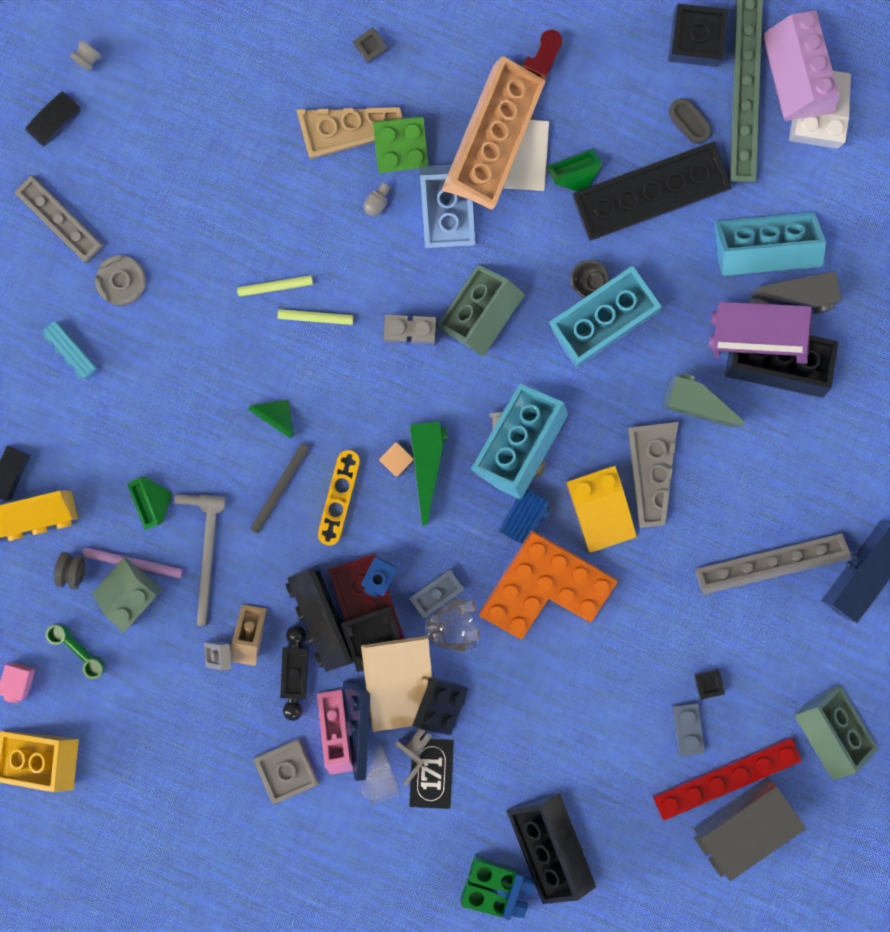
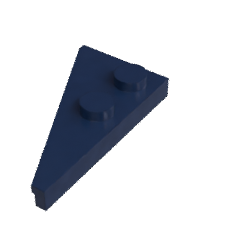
[343,680,371,781]

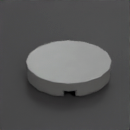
[95,255,146,306]

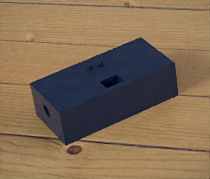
[821,521,890,623]

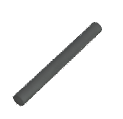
[250,442,310,534]

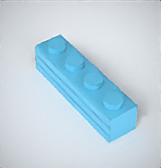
[43,321,99,379]

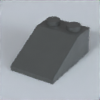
[751,271,842,314]

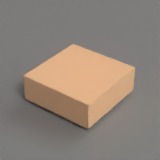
[379,442,414,477]

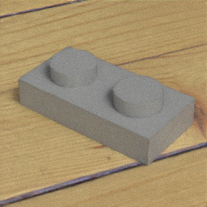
[204,641,234,671]

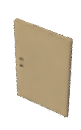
[361,636,432,732]

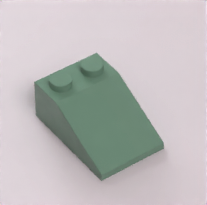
[662,373,744,428]

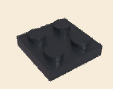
[412,678,469,735]

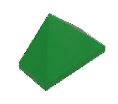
[546,148,602,192]
[248,400,295,438]
[127,476,172,530]

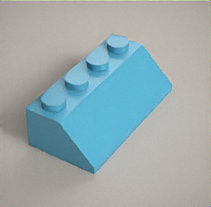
[715,212,826,276]
[548,266,662,368]
[471,384,568,500]

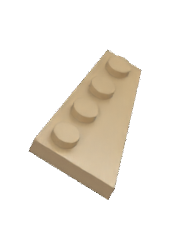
[296,107,403,160]

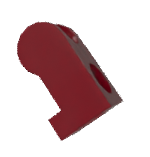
[523,29,562,80]

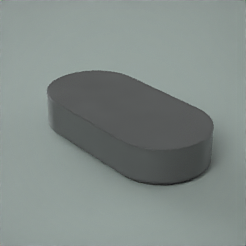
[668,98,711,144]

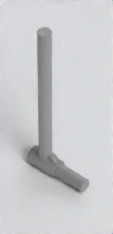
[174,494,226,626]

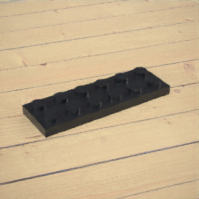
[572,141,732,242]

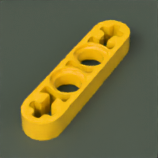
[318,450,360,546]

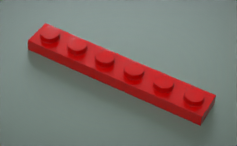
[652,737,802,821]

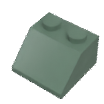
[92,556,163,633]

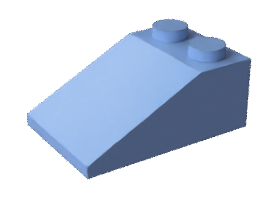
[420,164,475,248]

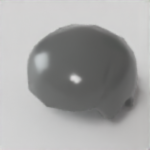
[570,260,610,298]

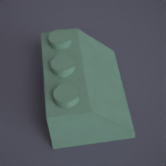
[436,264,525,357]
[794,684,878,780]

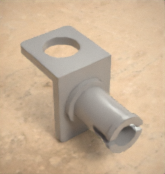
[394,729,432,786]

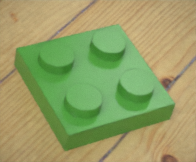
[372,115,428,173]

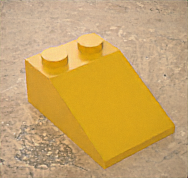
[565,466,637,553]
[0,731,79,792]

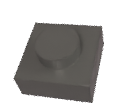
[353,27,388,64]

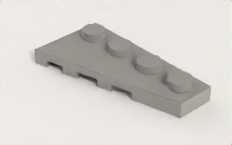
[627,422,679,528]

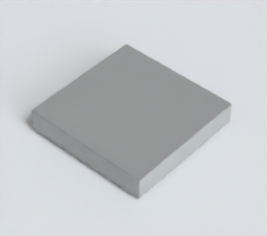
[253,738,319,805]

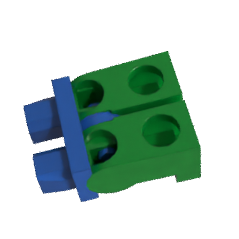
[460,854,535,920]

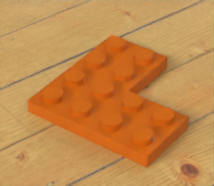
[479,530,618,640]

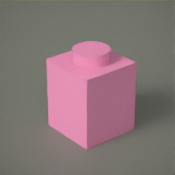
[0,662,36,703]

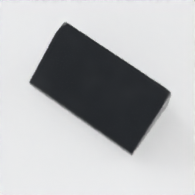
[0,445,31,501]

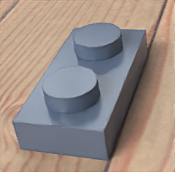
[409,569,465,619]
[672,702,705,757]

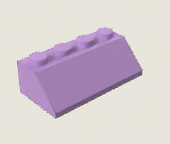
[762,11,839,121]

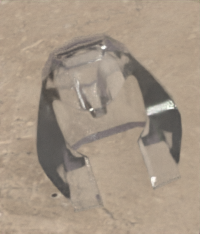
[425,598,480,653]

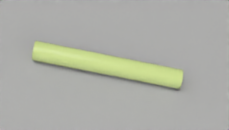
[237,275,313,297]
[278,309,354,325]

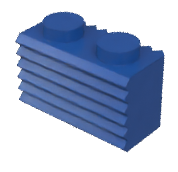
[499,489,551,544]

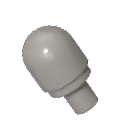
[363,183,391,217]

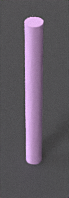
[83,547,183,579]

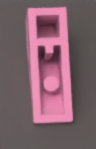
[317,689,353,775]

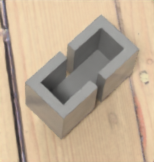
[384,315,436,345]

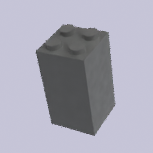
[693,777,806,881]

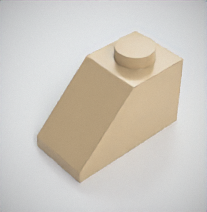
[231,604,267,666]

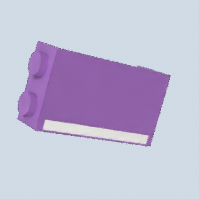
[709,302,812,364]

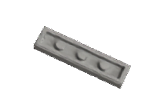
[14,175,104,264]

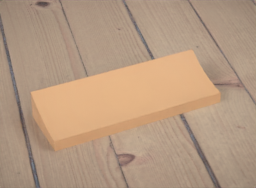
[441,56,546,210]

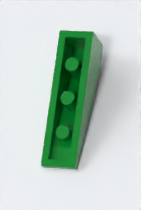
[410,421,447,526]

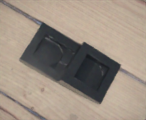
[25,91,81,147]

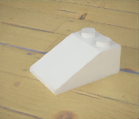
[789,71,851,149]

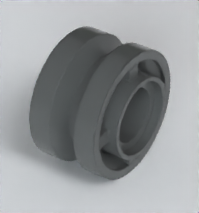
[54,552,85,590]

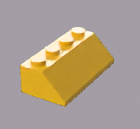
[0,490,79,541]

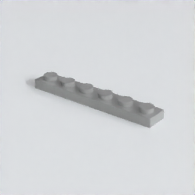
[695,533,851,595]

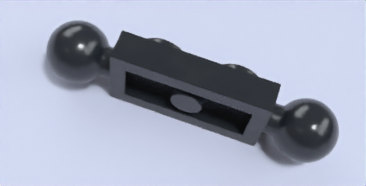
[280,625,309,721]

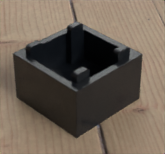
[668,3,728,67]
[341,605,402,672]

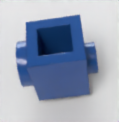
[361,556,398,598]

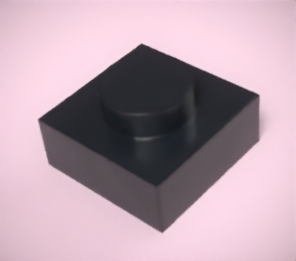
[694,669,725,700]

